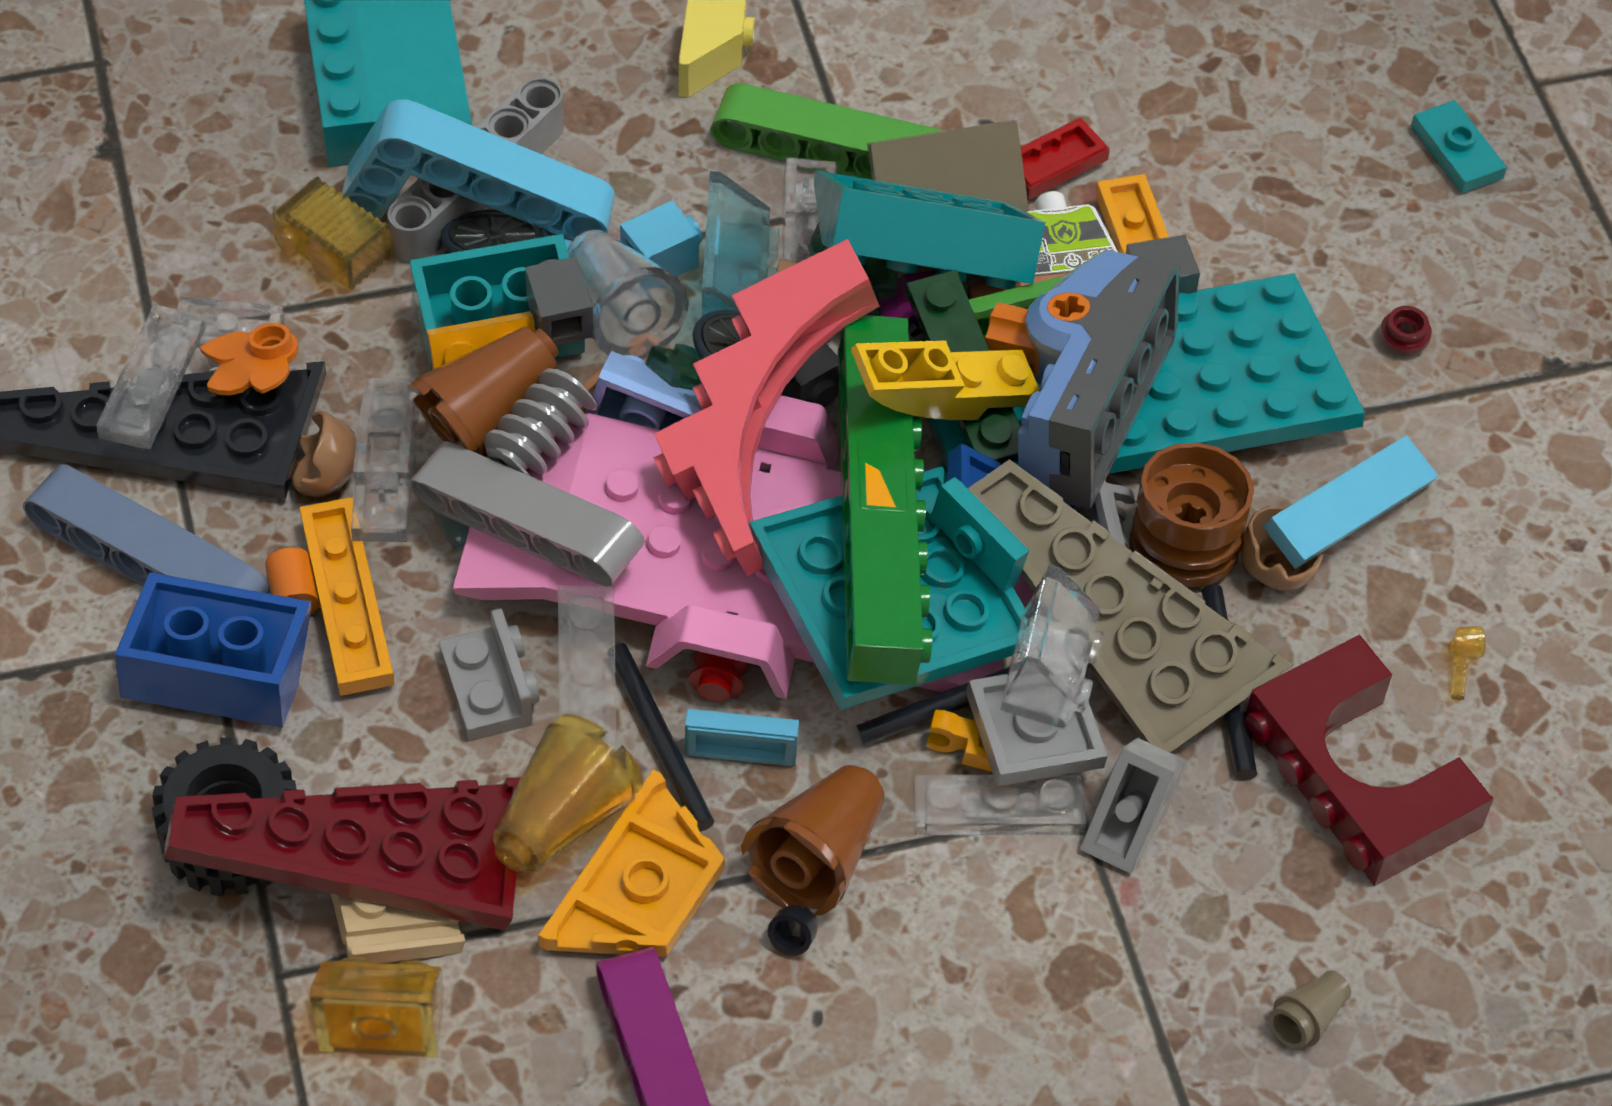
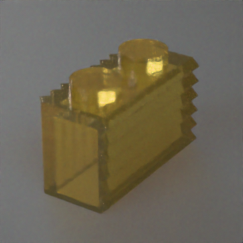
[272,176,392,290]

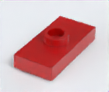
[1021,117,1110,200]

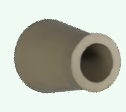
[1269,970,1351,1049]

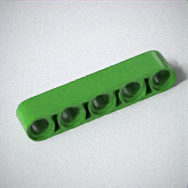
[710,83,942,180]

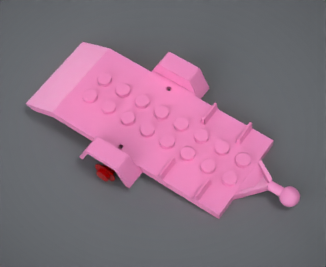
[453,395,1057,702]

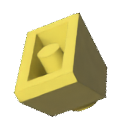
[678,0,755,98]

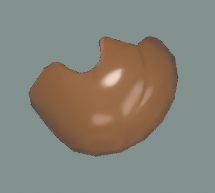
[292,411,360,498]
[1240,506,1323,591]

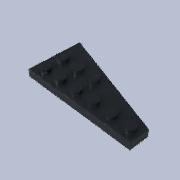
[0,361,326,498]

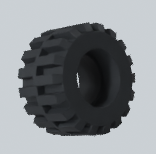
[152,737,297,896]

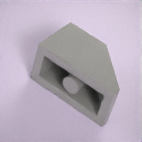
[1080,738,1188,874]

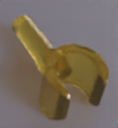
[1449,626,1486,701]

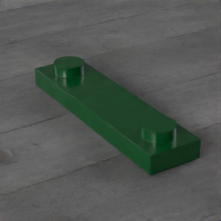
[905,270,1021,464]

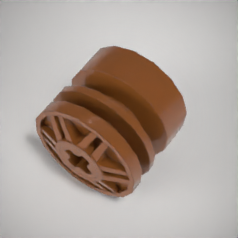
[1129,443,1254,587]

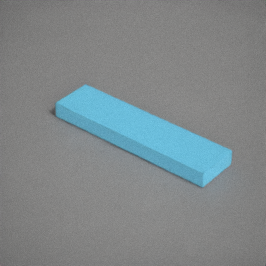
[1262,435,1439,569]

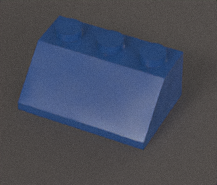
[115,572,311,728]

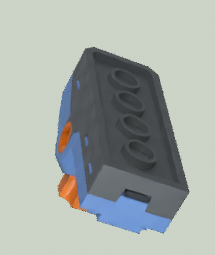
[985,250,1179,509]

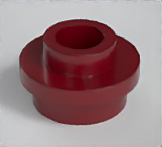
[1380,306,1432,354]

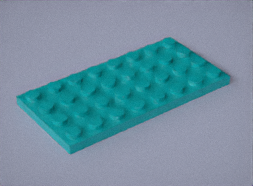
[927,273,1365,474]

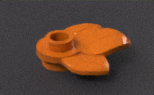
[200,323,299,395]

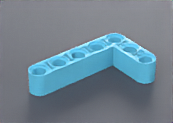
[339,99,615,244]

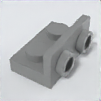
[438,608,540,742]

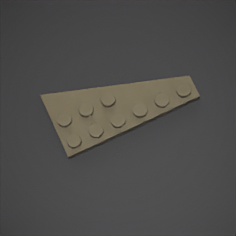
[968,459,1293,753]

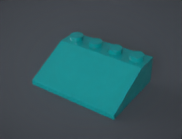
[304,0,472,167]
[813,170,1045,289]

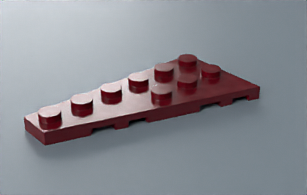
[163,777,525,930]

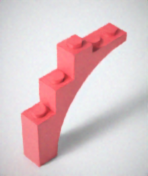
[653,239,879,577]

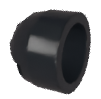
[768,904,818,956]

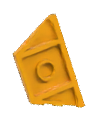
[538,769,725,957]

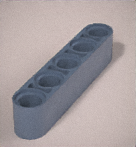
[23,464,270,594]

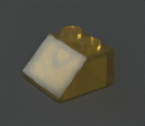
[310,957,444,1057]

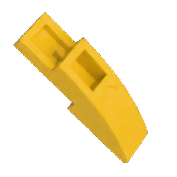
[851,341,1040,420]

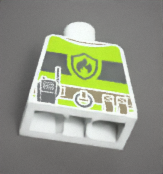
[1027,191,1118,276]

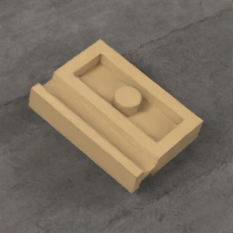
[331,894,466,967]

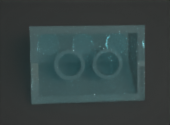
[701,171,779,317]

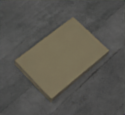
[867,120,1029,212]

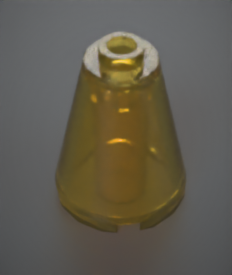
[493,714,644,872]

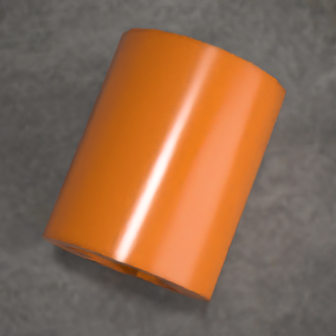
[265,547,320,616]

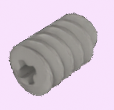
[483,368,598,476]

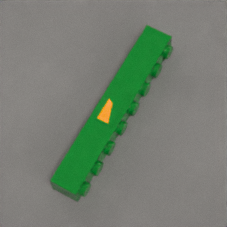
[837,315,932,685]

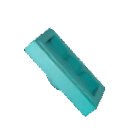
[1411,100,1507,194]
[930,477,1029,592]

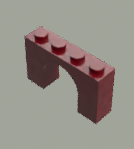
[1245,634,1493,886]

